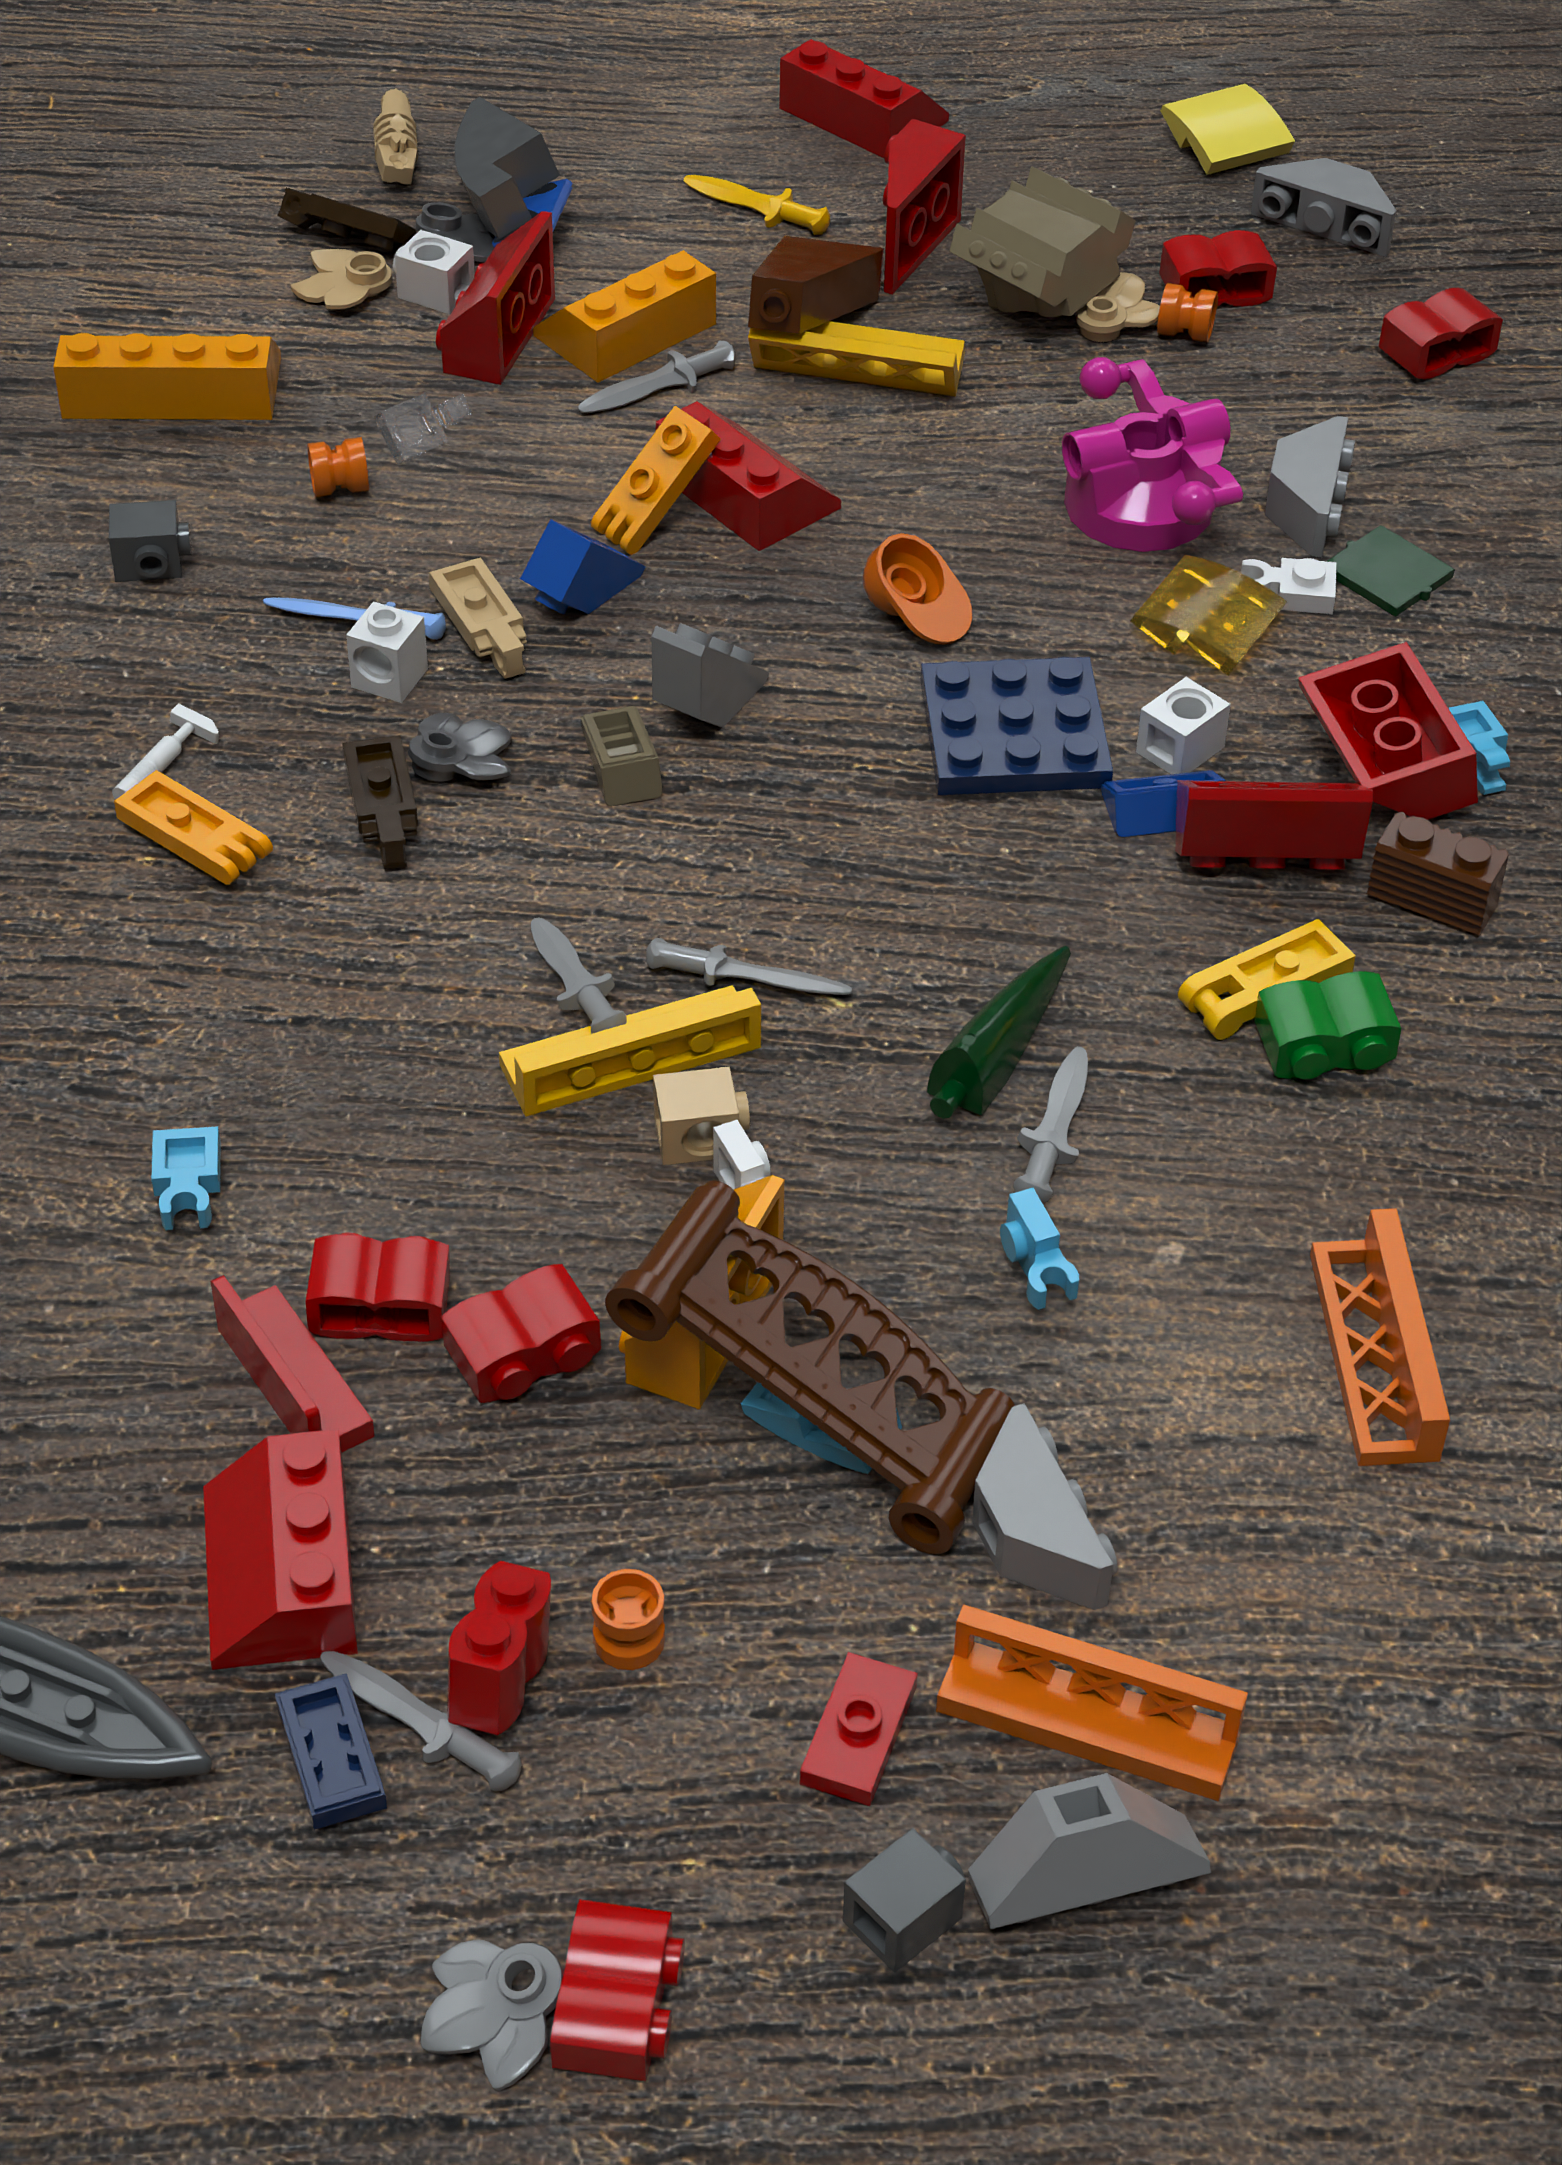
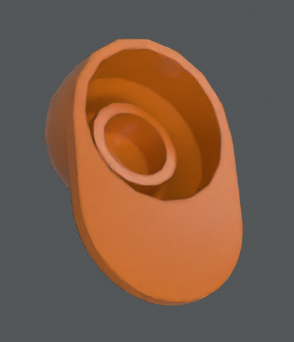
[863,533,972,645]

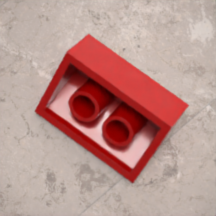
[779,39,949,158]
[436,211,555,385]
[656,401,841,551]
[1298,642,1478,820]
[1175,780,1373,869]
[203,1429,358,1670]

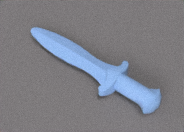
[263,598,446,640]

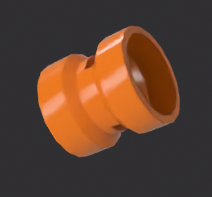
[1157,283,1218,343]
[307,437,369,497]
[591,1569,665,1670]

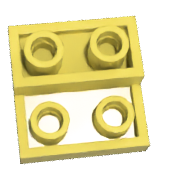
[1160,84,1295,175]

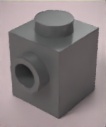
[109,500,192,582]

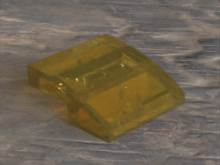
[1130,555,1287,676]

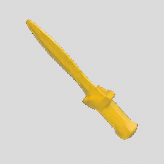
[683,175,830,235]

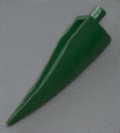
[926,946,1071,1119]

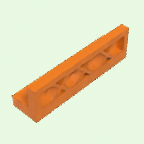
[1310,1208,1450,1466]
[936,1604,1248,1802]

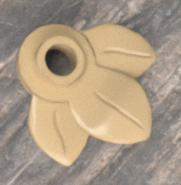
[291,249,392,310]
[1076,272,1160,342]

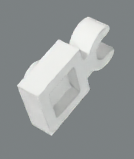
[1239,558,1336,615]
[713,1120,784,1231]

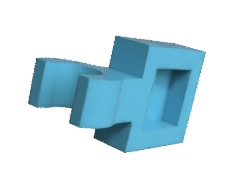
[1449,701,1510,795]
[1000,1188,1079,1310]

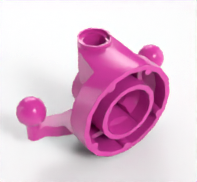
[1062,357,1243,552]

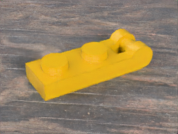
[1178,919,1356,1040]

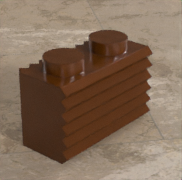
[1366,812,1509,936]

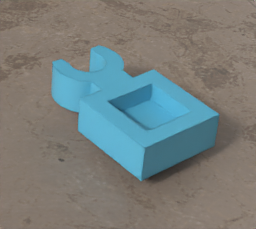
[151,1126,221,1230]

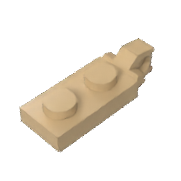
[428,557,527,679]

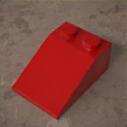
[883,119,966,295]

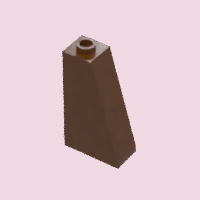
[748,236,884,334]

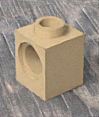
[653,1066,750,1165]

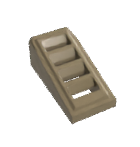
[580,706,662,806]

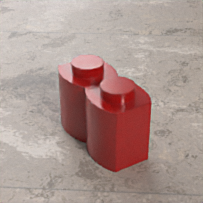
[1159,230,1277,307]
[1379,288,1503,379]
[305,1232,450,1342]
[441,1264,601,1403]
[447,1561,551,1735]
[550,1899,685,2081]

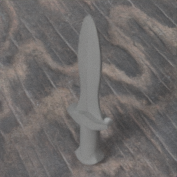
[578,340,736,413]
[531,917,627,1033]
[646,938,853,995]
[1013,1046,1088,1203]
[320,1651,522,1791]

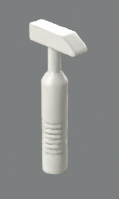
[112,703,219,800]

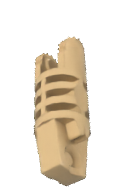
[373,88,418,184]

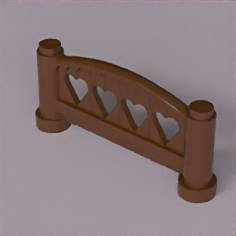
[605,1180,1015,1554]

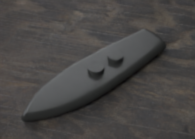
[0,1616,212,1779]

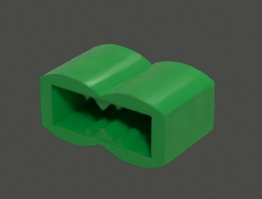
[1255,971,1402,1079]

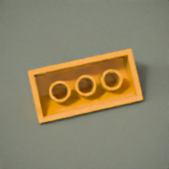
[53,333,281,420]

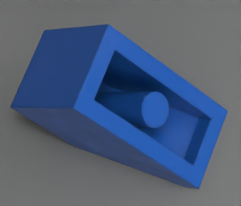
[520,519,646,614]

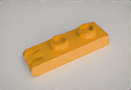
[591,406,721,555]
[114,770,273,885]

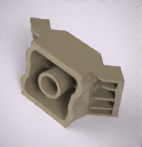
[949,166,1136,317]

